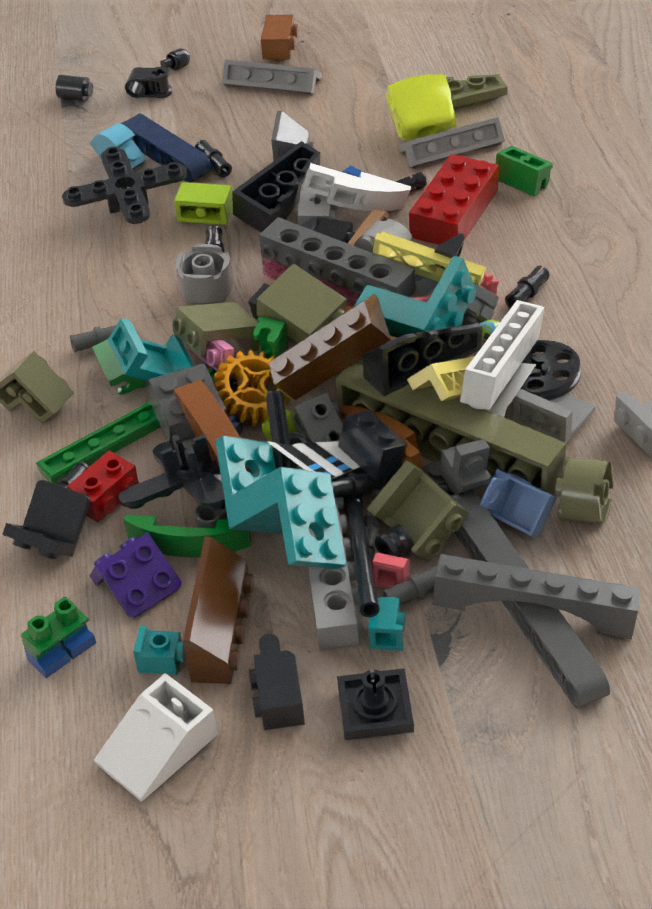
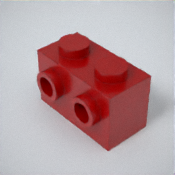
[67,451,139,523]

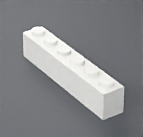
[460,300,545,410]

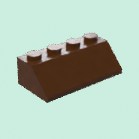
[269,294,391,400]
[183,537,254,684]

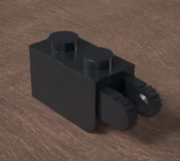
[249,633,305,731]

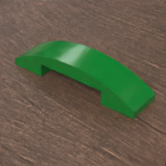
[124,515,252,557]

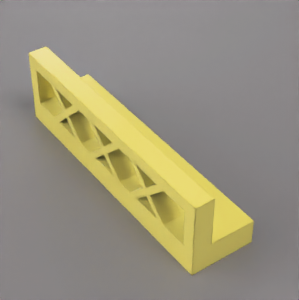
[373,231,487,286]
[407,356,475,401]

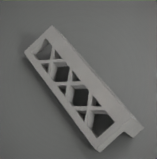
[222,60,322,94]
[398,117,505,167]

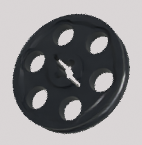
[520,340,581,401]

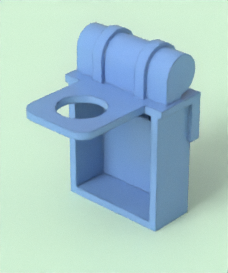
[481,469,557,537]

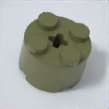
[555,457,613,523]

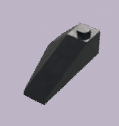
[362,323,482,396]

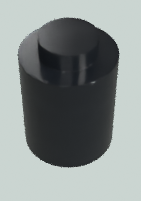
[55,75,93,101]

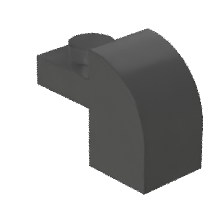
[439,439,492,494]

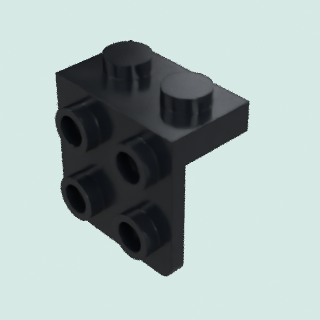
[2,480,91,559]

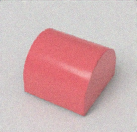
[372,553,410,589]

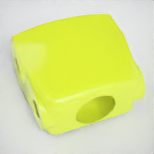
[386,74,456,141]

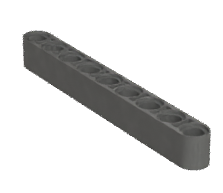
[450,490,610,708]

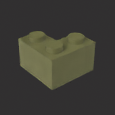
[0,351,74,423]

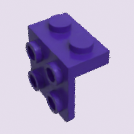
[89,533,182,618]

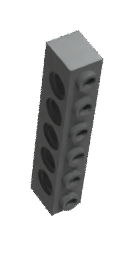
[259,217,416,297]

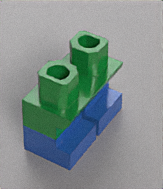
[21,597,97,678]

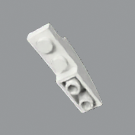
[302,163,411,211]

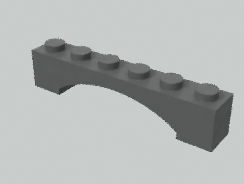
[432,554,640,640]

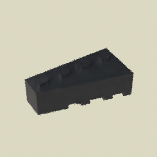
[232,141,321,232]

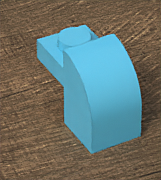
[90,123,147,170]

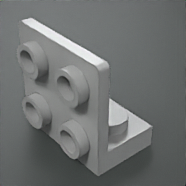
[514,389,595,443]

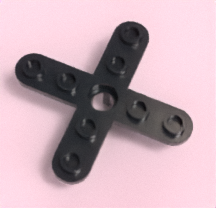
[62,147,187,224]
[119,435,226,510]

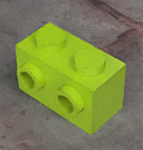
[174,182,233,225]

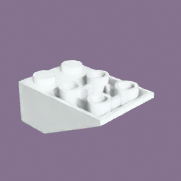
[94,673,218,802]

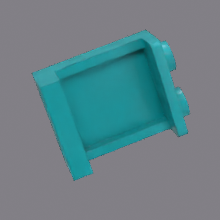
[108,318,195,381]

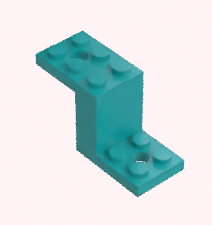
[337,256,476,376]
[215,436,346,569]

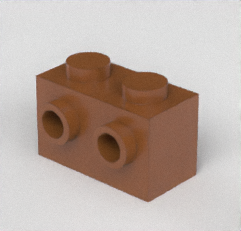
[261,14,299,61]

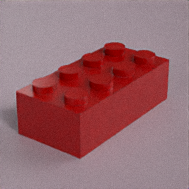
[409,154,499,245]

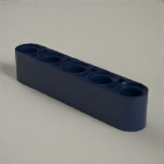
[120,113,212,183]

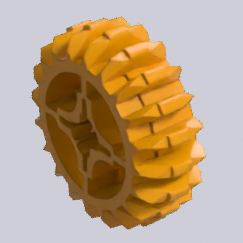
[213,349,291,427]

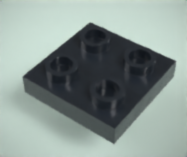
[337,668,414,740]

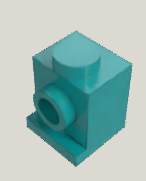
[368,597,406,651]
[133,625,186,675]

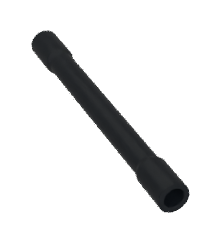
[343,493,380,617]

